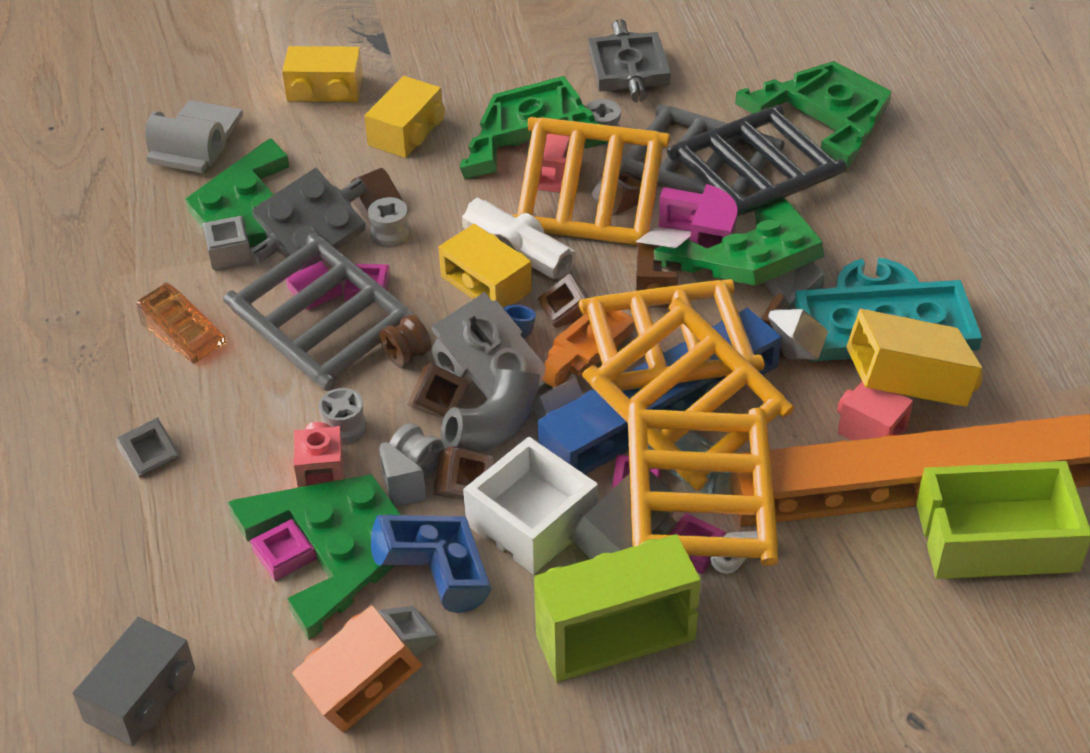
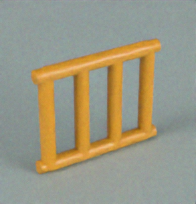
[512,117,671,245]
[579,279,765,391]
[582,297,794,491]
[628,402,778,566]

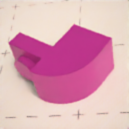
[659,184,737,248]

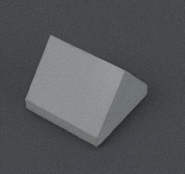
[532,378,583,419]

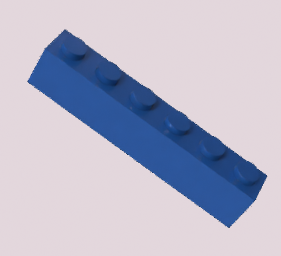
[538,307,782,475]

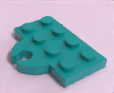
[794,257,982,362]

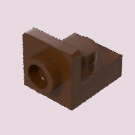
[636,243,679,308]

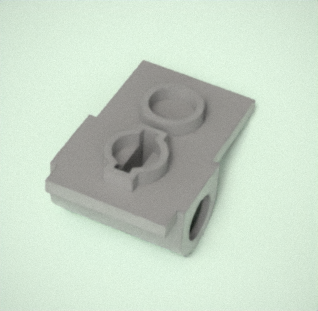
[145,100,243,173]
[431,292,547,399]

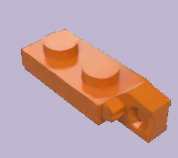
[542,310,636,388]

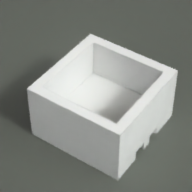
[463,437,598,575]

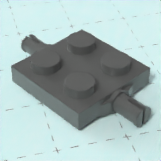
[588,19,671,102]
[249,167,368,271]

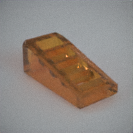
[136,283,226,364]

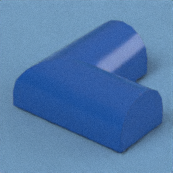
[371,515,492,613]

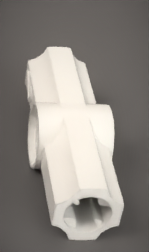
[462,197,576,281]

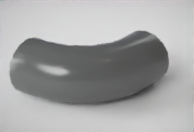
[441,369,540,452]

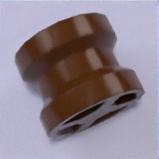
[379,314,432,367]

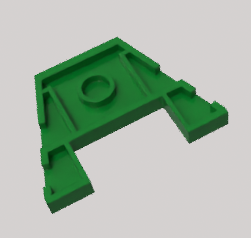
[735,61,892,168]
[460,76,608,180]
[185,138,289,247]
[654,198,824,286]
[227,474,401,640]

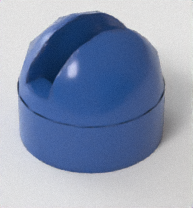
[503,305,536,339]

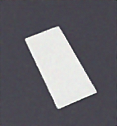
[636,227,691,248]

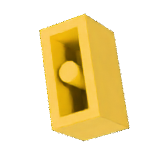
[282,46,363,102]
[364,76,445,158]
[438,223,532,308]

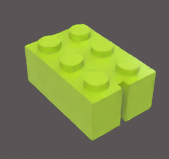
[916,461,1090,579]
[534,534,701,683]

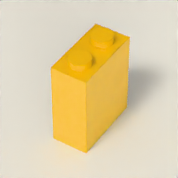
[846,309,983,407]

